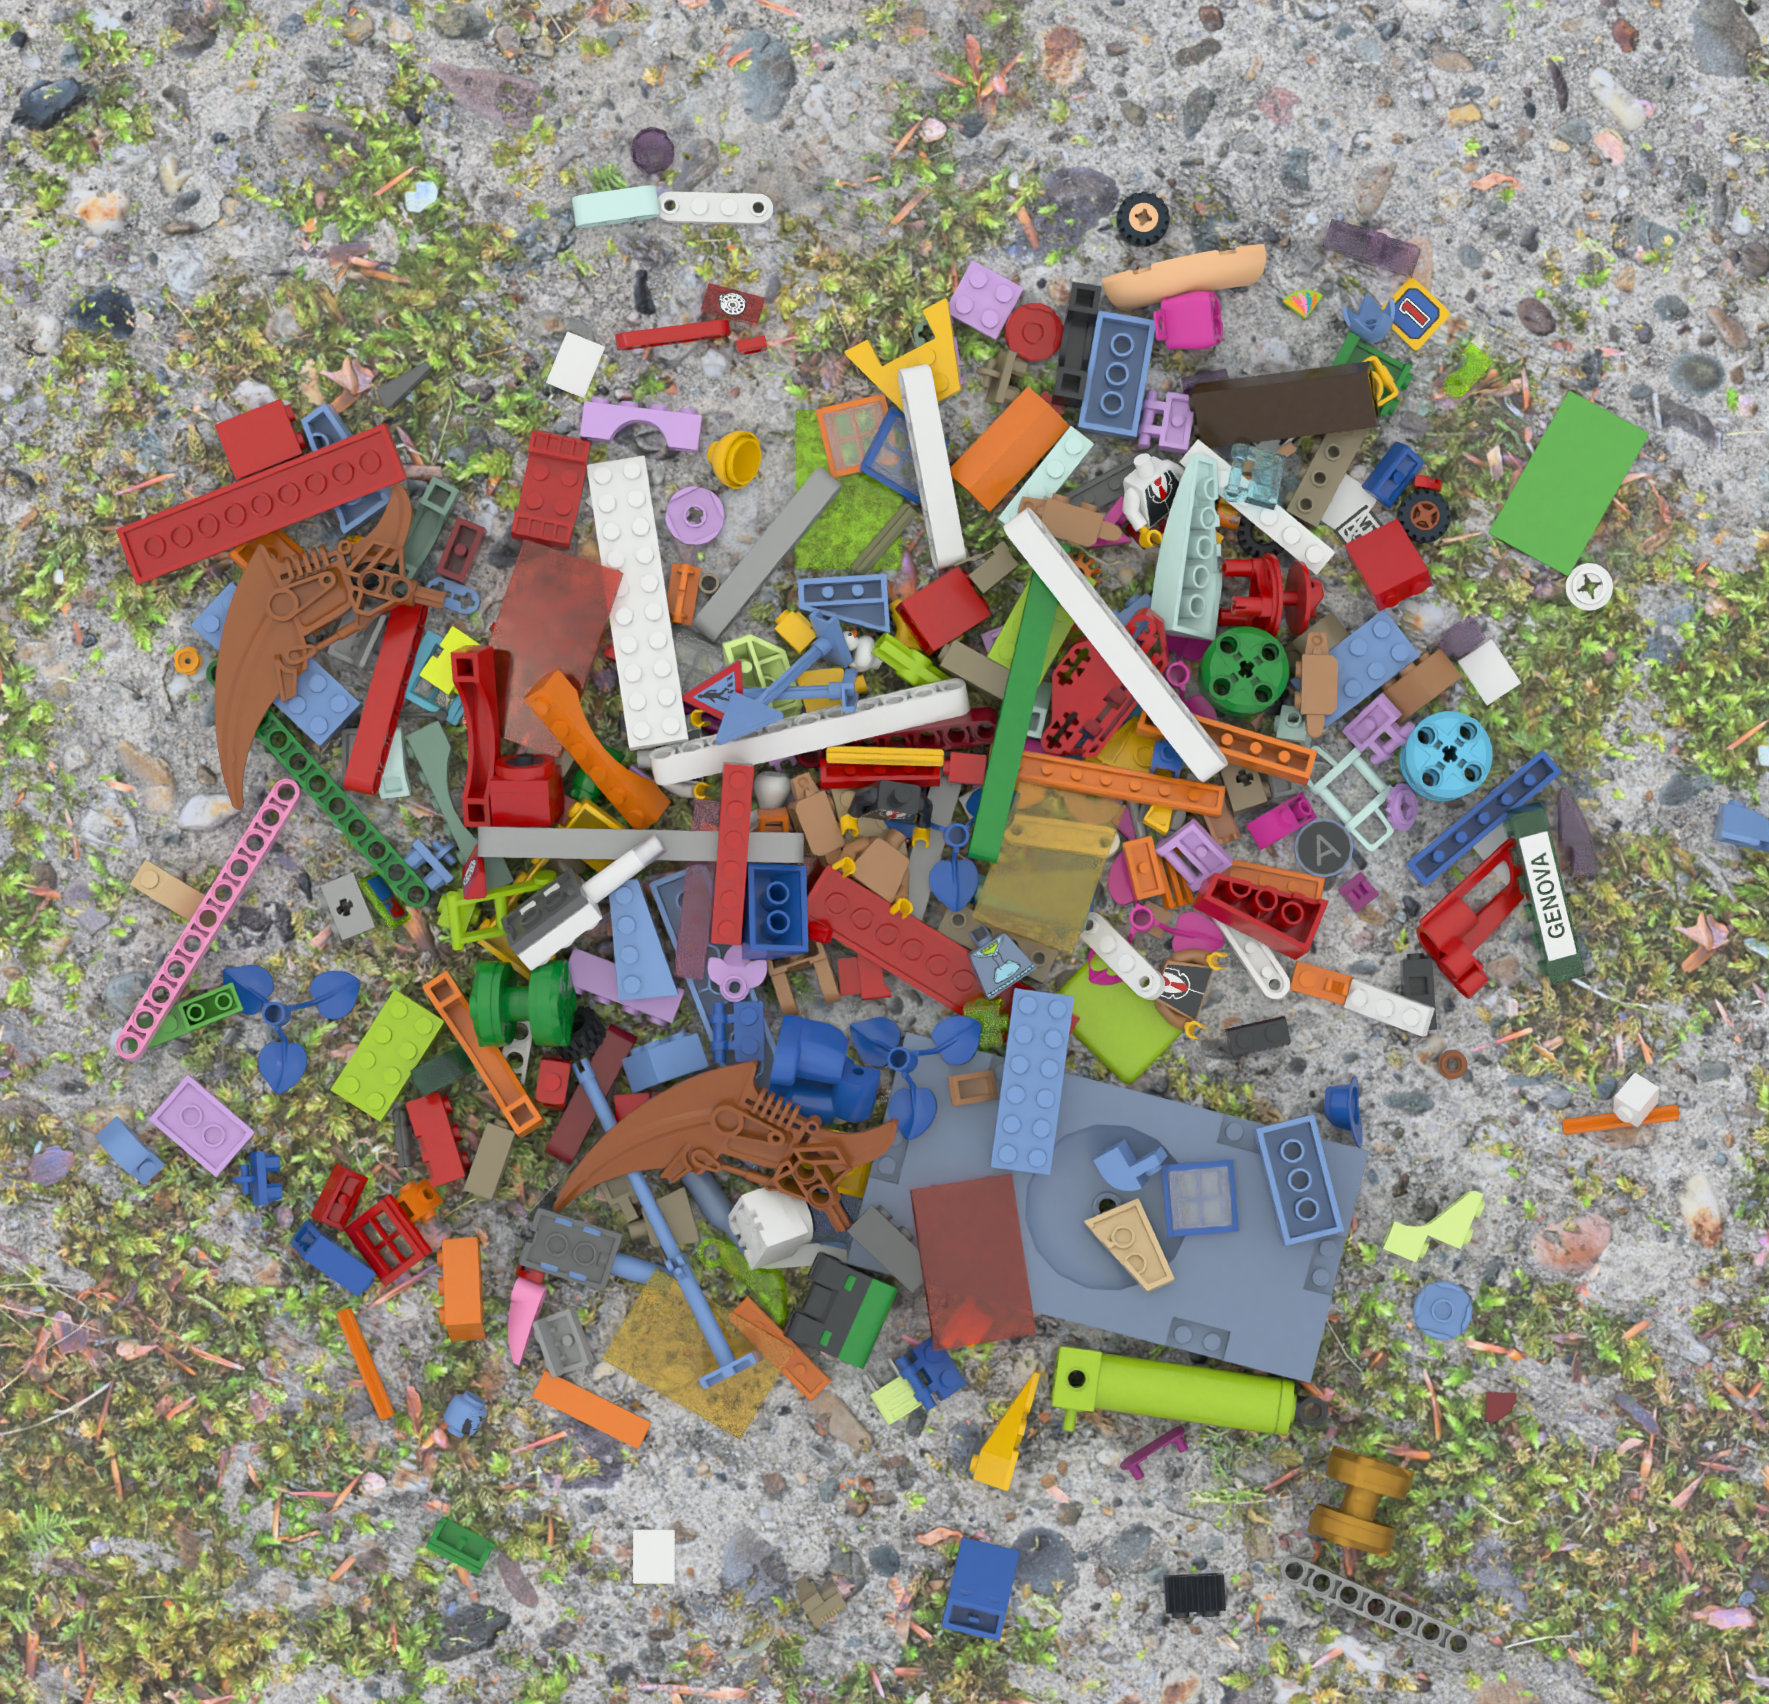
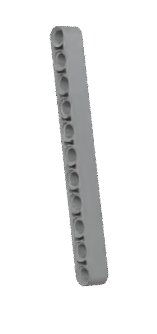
[477,827,804,863]

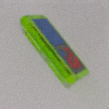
[358,871,411,930]

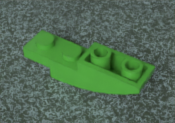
[122,982,243,1053]

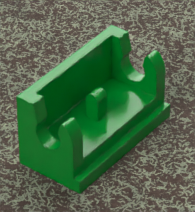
[425,1516,495,1575]

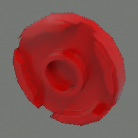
[1005,303,1063,362]

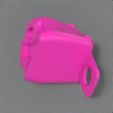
[1154,291,1223,351]

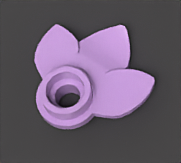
[707,944,767,1002]

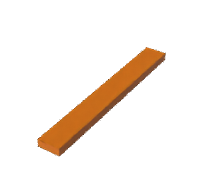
[987,744,1226,818]

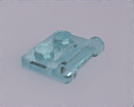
[1223,443,1286,510]

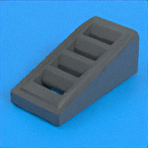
[376,362,433,413]

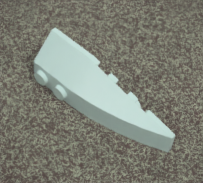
[1148,454,1222,641]

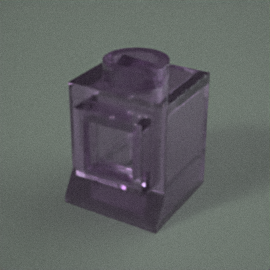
[1437,614,1486,661]

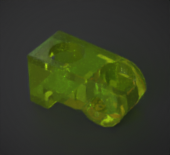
[1442,342,1494,400]

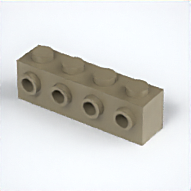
[1282,428,1369,530]
[937,903,1059,984]

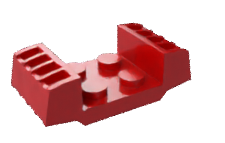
[511,429,592,550]

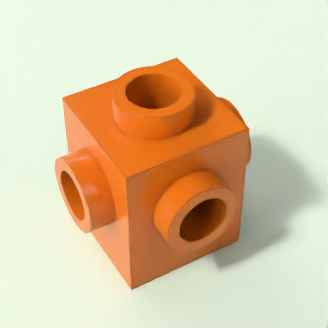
[395,1178,444,1224]

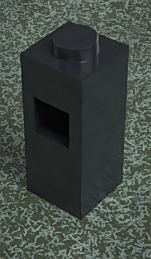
[1400,953,1437,1032]

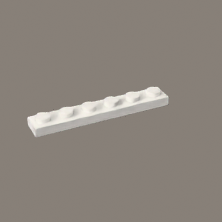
[1180,439,1335,575]

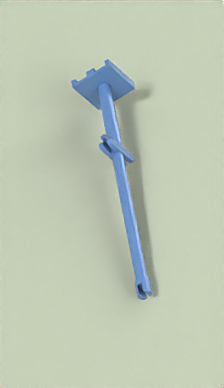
[571,1058,763,1390]

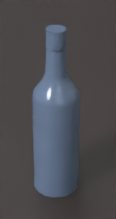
[680,1170,747,1256]

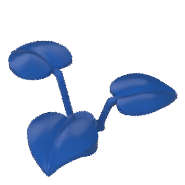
[883,788,1020,912]
[223,965,361,1094]
[850,1016,982,1140]

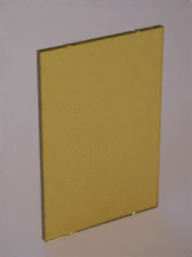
[972,782,1126,955]
[602,1267,795,1439]

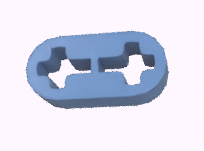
[426,577,481,615]

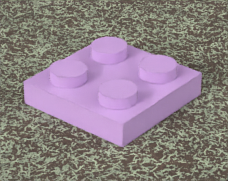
[949,260,1024,341]

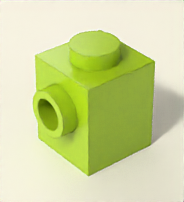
[437,888,482,933]

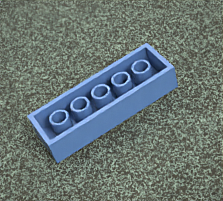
[191,582,364,749]
[990,988,1074,1175]

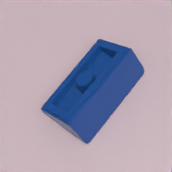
[1361,441,1425,509]

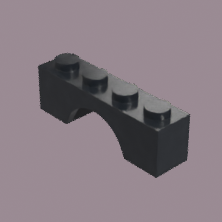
[1051,282,1102,409]

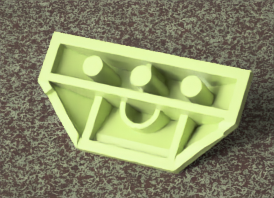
[722,634,803,718]

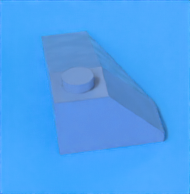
[1712,800,1769,853]

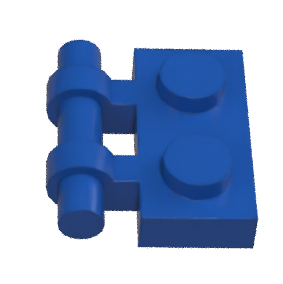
[710,1001,765,1062]
[895,1334,967,1411]

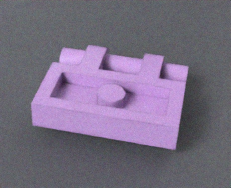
[1137,390,1194,454]
[1342,693,1415,766]

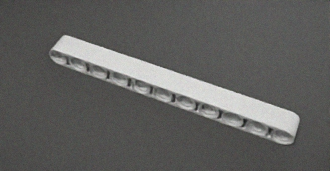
[1003,508,1228,782]
[649,678,970,785]

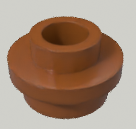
[1437,1050,1467,1079]

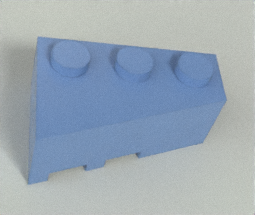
[797,574,890,634]

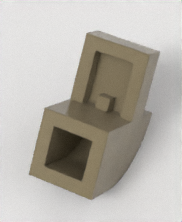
[1284,612,1349,677]

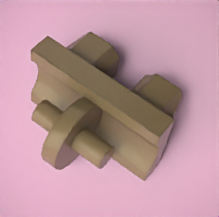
[976,350,1028,405]

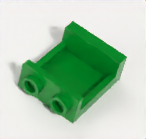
[1331,332,1413,420]

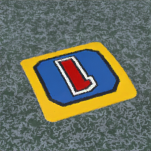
[1381,278,1450,350]

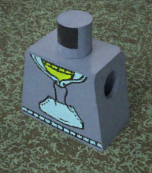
[967,924,1037,1000]

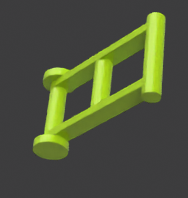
[446,870,557,950]

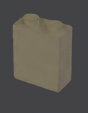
[937,639,1010,704]
[463,1119,518,1200]

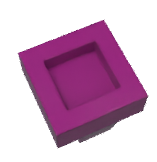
[1337,872,1379,913]

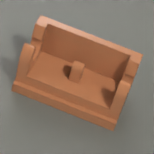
[1201,782,1241,846]

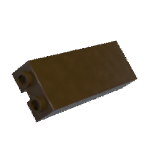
[1189,361,1380,448]

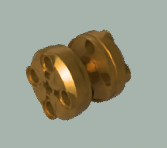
[1307,1446,1415,1558]

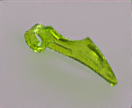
[697,1237,787,1328]

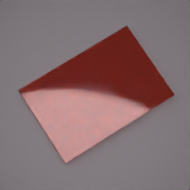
[910,1174,1036,1351]

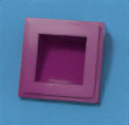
[1111,805,1136,841]

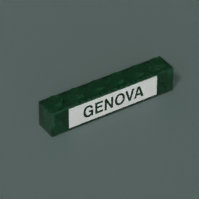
[1503,802,1585,985]

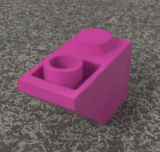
[1246,792,1317,850]

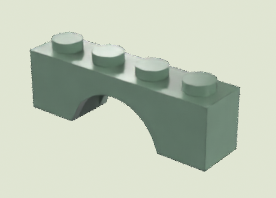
[377,476,462,596]

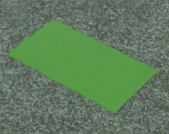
[1488,390,1650,577]

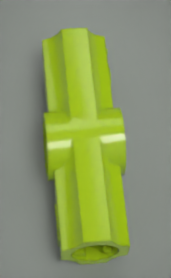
[871,632,952,687]

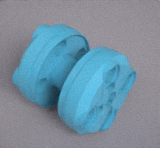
[1399,711,1493,802]

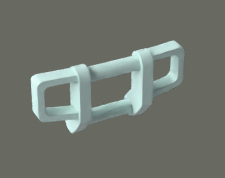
[1307,744,1395,852]

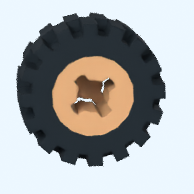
[1116,191,1170,247]

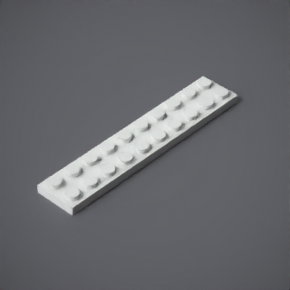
[586,456,689,751]

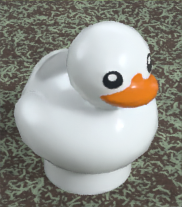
[843,628,882,672]

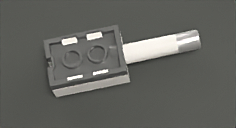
[501,833,667,971]

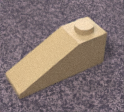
[130,859,217,927]

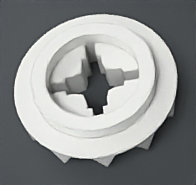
[1565,563,1613,610]

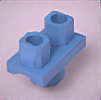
[404,839,457,892]

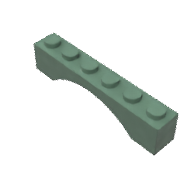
[404,721,515,890]

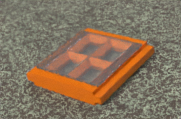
[815,394,900,478]

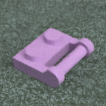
[1155,818,1233,892]

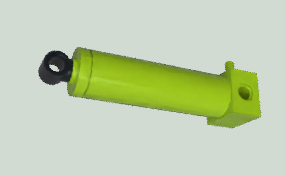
[1050,1344,1328,1436]

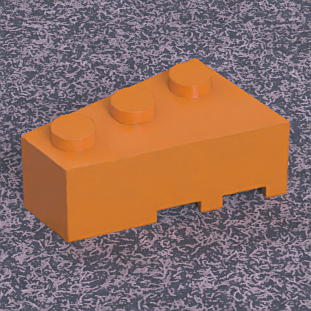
[437,1237,486,1342]

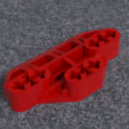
[1041,608,1170,758]

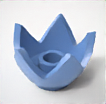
[1342,294,1395,343]

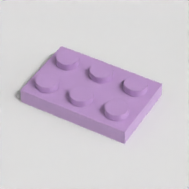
[149,1074,256,1177]

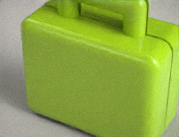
[1055,953,1182,1084]

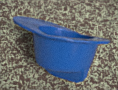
[1324,1076,1363,1148]

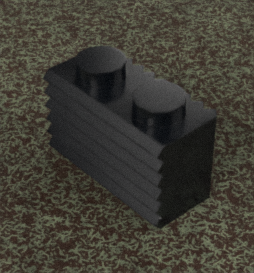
[1225,1016,1291,1057]
[1163,1573,1226,1619]

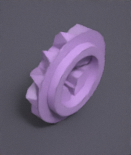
[1385,784,1418,831]

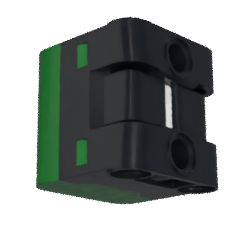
[783,1251,899,1369]

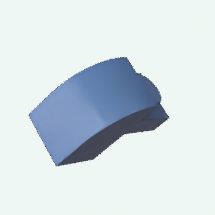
[95,1116,165,1185]
[1093,1139,1167,1191]

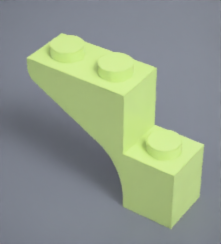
[1381,1191,1485,1263]

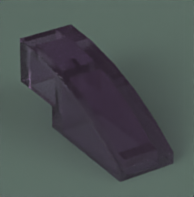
[1322,219,1421,278]
[1557,788,1598,878]

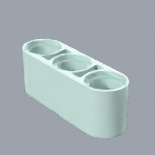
[572,185,660,228]

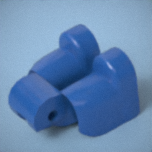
[767,1015,880,1127]

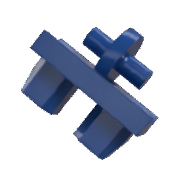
[233,1151,282,1206]

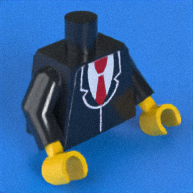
[840,780,933,848]

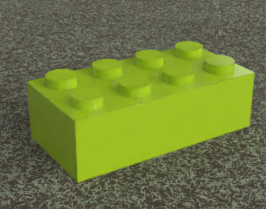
[986,573,1097,686]
[330,989,446,1122]

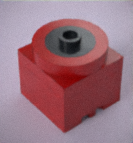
[489,753,564,827]

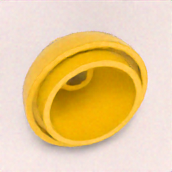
[707,430,761,489]

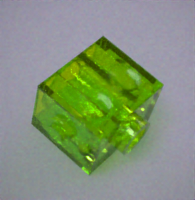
[963,998,1009,1050]

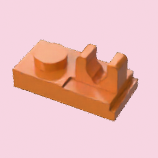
[1122,835,1166,900]
[1289,961,1354,1005]

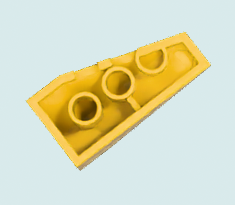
[969,1371,1040,1491]

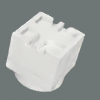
[728,1187,813,1271]

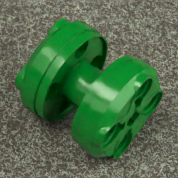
[1198,627,1289,718]
[469,960,577,1047]

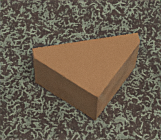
[948,1070,998,1106]

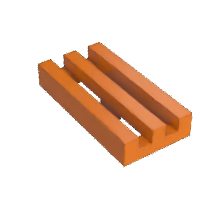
[1156,846,1194,910]

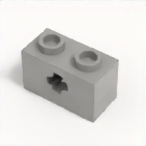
[318,872,378,941]

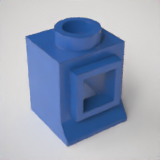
[1149,739,1183,778]

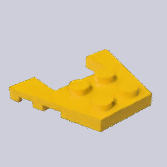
[845,298,962,413]
[1083,716,1183,836]

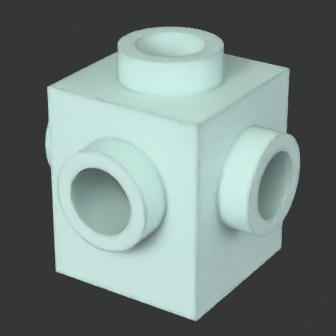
[1274,704,1311,748]

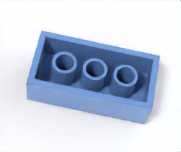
[1077,310,1155,441]
[1288,609,1420,729]
[1254,1114,1344,1246]

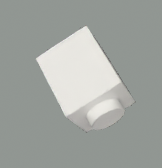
[1613,1073,1659,1127]

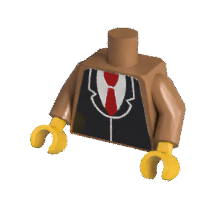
[1144,948,1228,1041]

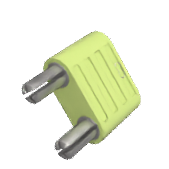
[862,1355,922,1425]

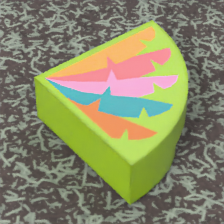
[1282,290,1323,320]

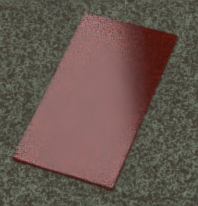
[462,539,624,758]

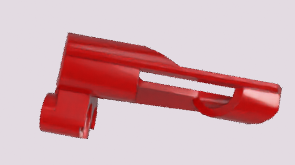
[1416,835,1528,999]

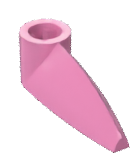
[508,1276,548,1365]

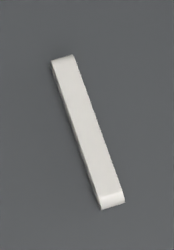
[898,364,966,570]

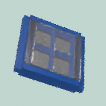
[859,407,950,504]
[1161,1159,1239,1237]

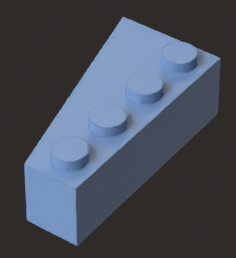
[301,403,391,535]
[609,877,679,1001]

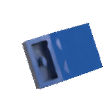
[941,1537,1020,1642]

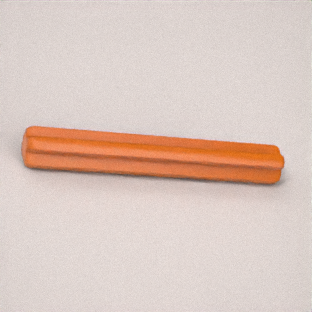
[1562,1105,1679,1135]
[336,1308,395,1420]

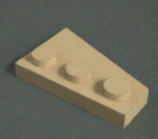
[1084,1198,1175,1293]

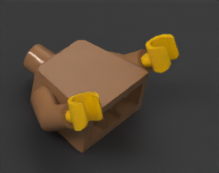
[832,828,913,919]

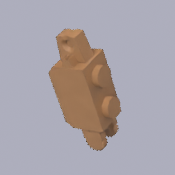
[1017,493,1123,547]
[1294,632,1338,739]
[787,772,846,869]

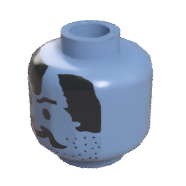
[443,1391,487,1438]

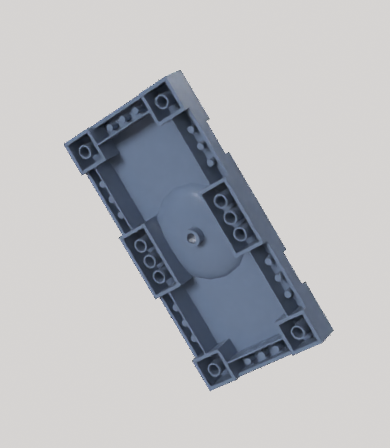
[847,1032,1369,1383]

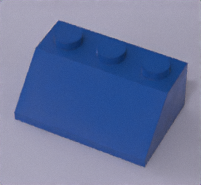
[742,863,809,960]

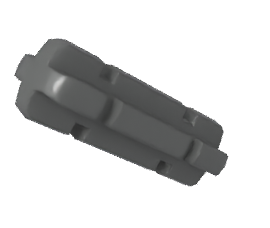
[392,1109,415,1168]

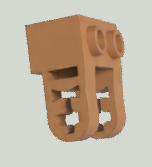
[766,940,842,1016]

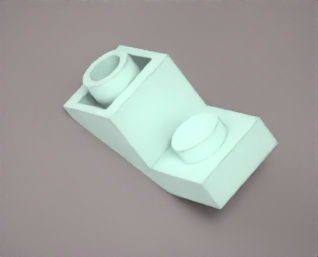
[379,727,411,799]

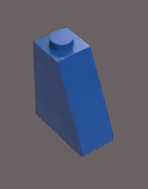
[289,1219,376,1297]

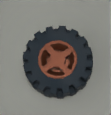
[1397,489,1451,544]

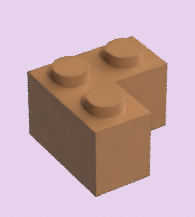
[1375,648,1462,725]

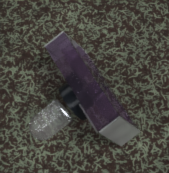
[1180,355,1230,395]

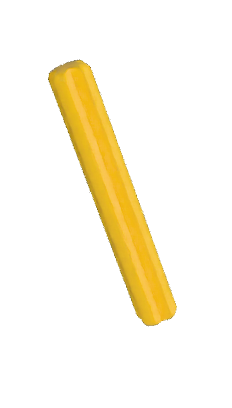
[826,746,944,766]

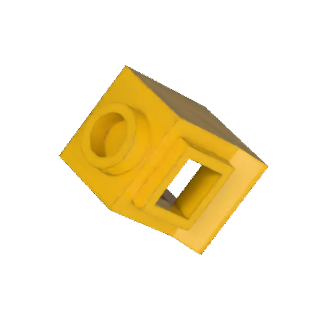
[775,609,817,656]

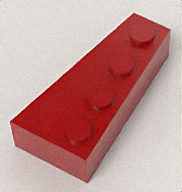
[1192,873,1329,960]

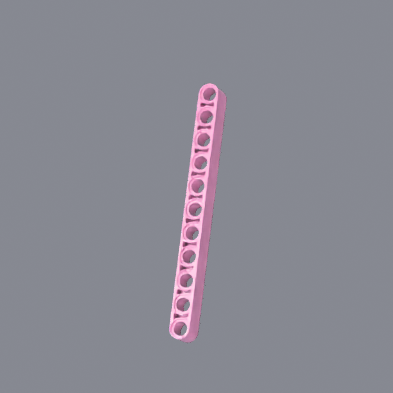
[115,779,301,1061]

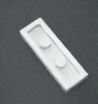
[1344,979,1435,1036]

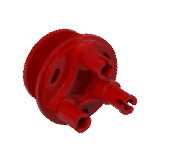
[1217,553,1324,638]

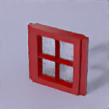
[343,1193,433,1287]

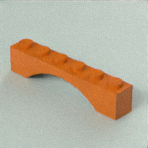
[523,669,671,830]
[422,970,547,1138]

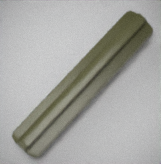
[850,503,917,575]

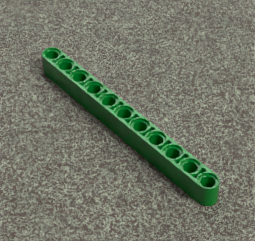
[967,543,1070,864]
[206,660,432,909]

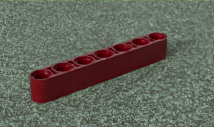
[797,707,999,768]

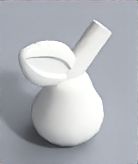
[749,771,794,833]

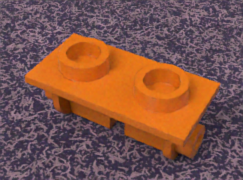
[667,563,702,626]

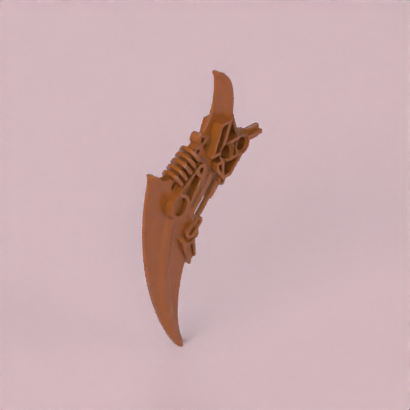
[215,483,447,810]
[553,1059,899,1232]

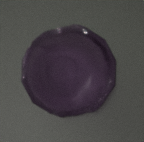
[630,126,675,176]

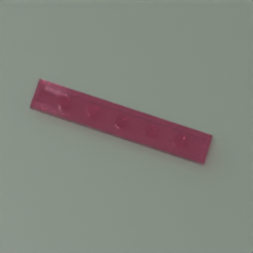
[673,799,720,980]

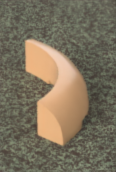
[1101,244,1266,312]

